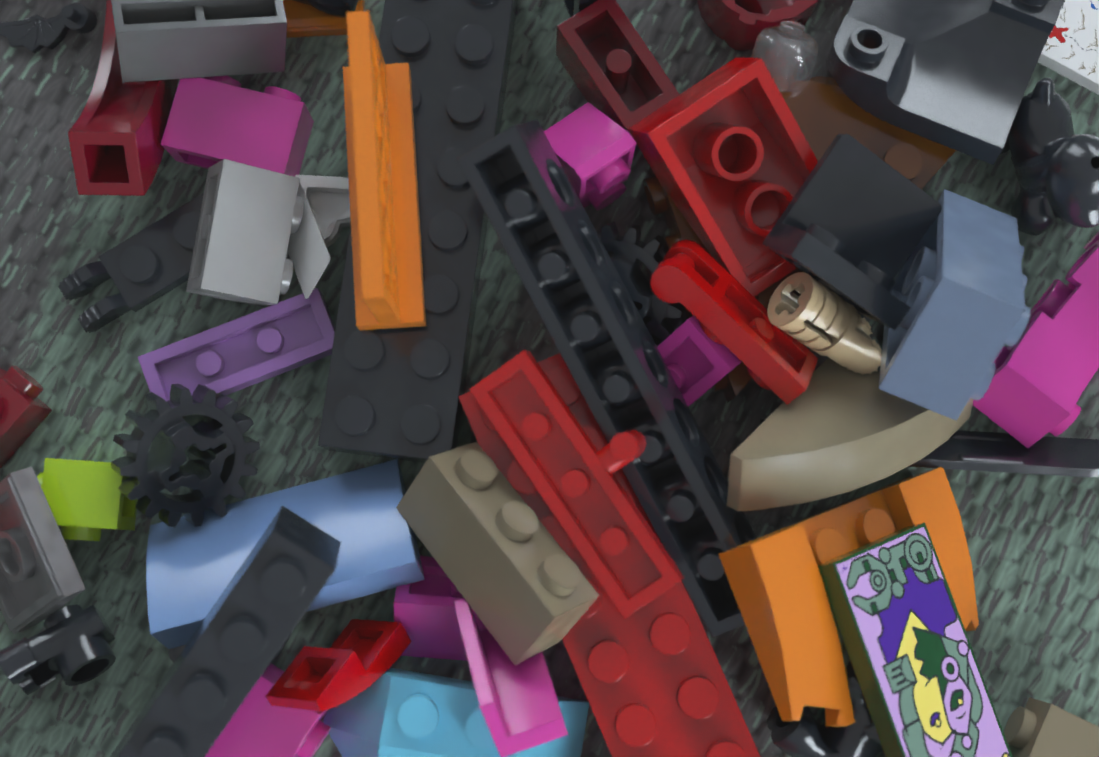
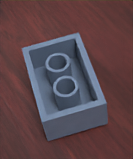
[878,189,1030,421]

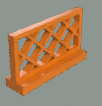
[343,11,426,331]

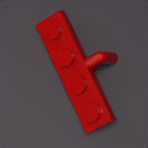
[469,350,684,619]

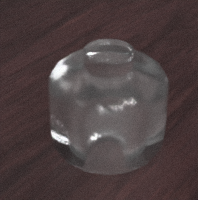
[751,21,819,92]

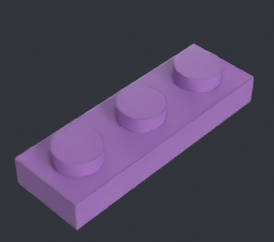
[138,288,335,401]

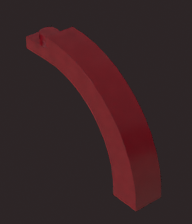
[67,0,178,196]

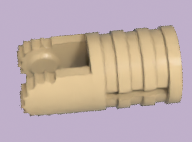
[767,272,882,375]

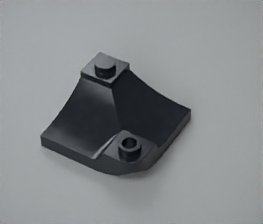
[826,0,1064,165]

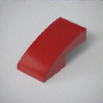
[265,619,412,712]

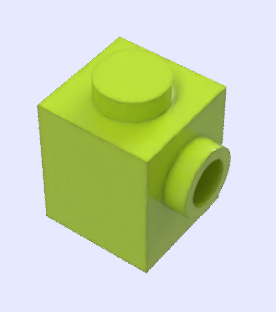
[37,458,138,541]

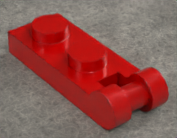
[650,239,818,405]

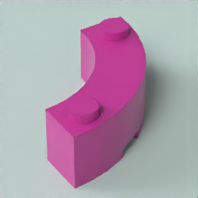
[973,231,1099,448]

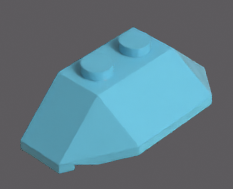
[323,668,589,757]

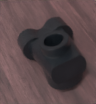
[0,605,116,695]

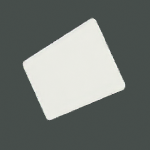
[287,182,330,299]

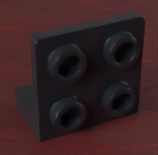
[762,133,942,330]

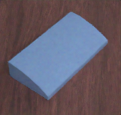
[146,459,425,649]

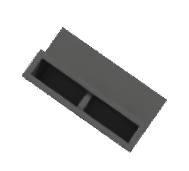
[111,0,287,83]

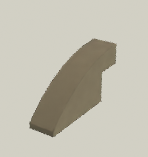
[727,357,974,511]

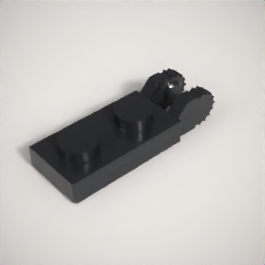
[58,193,204,333]

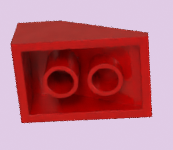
[628,58,818,297]

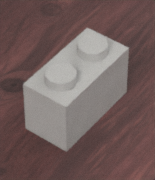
[186,159,304,307]

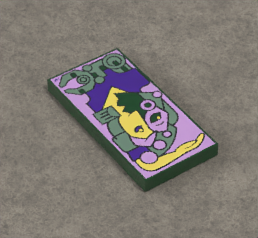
[818,523,1013,757]

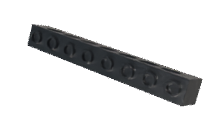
[456,120,757,638]

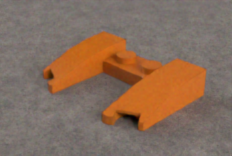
[719,467,979,727]

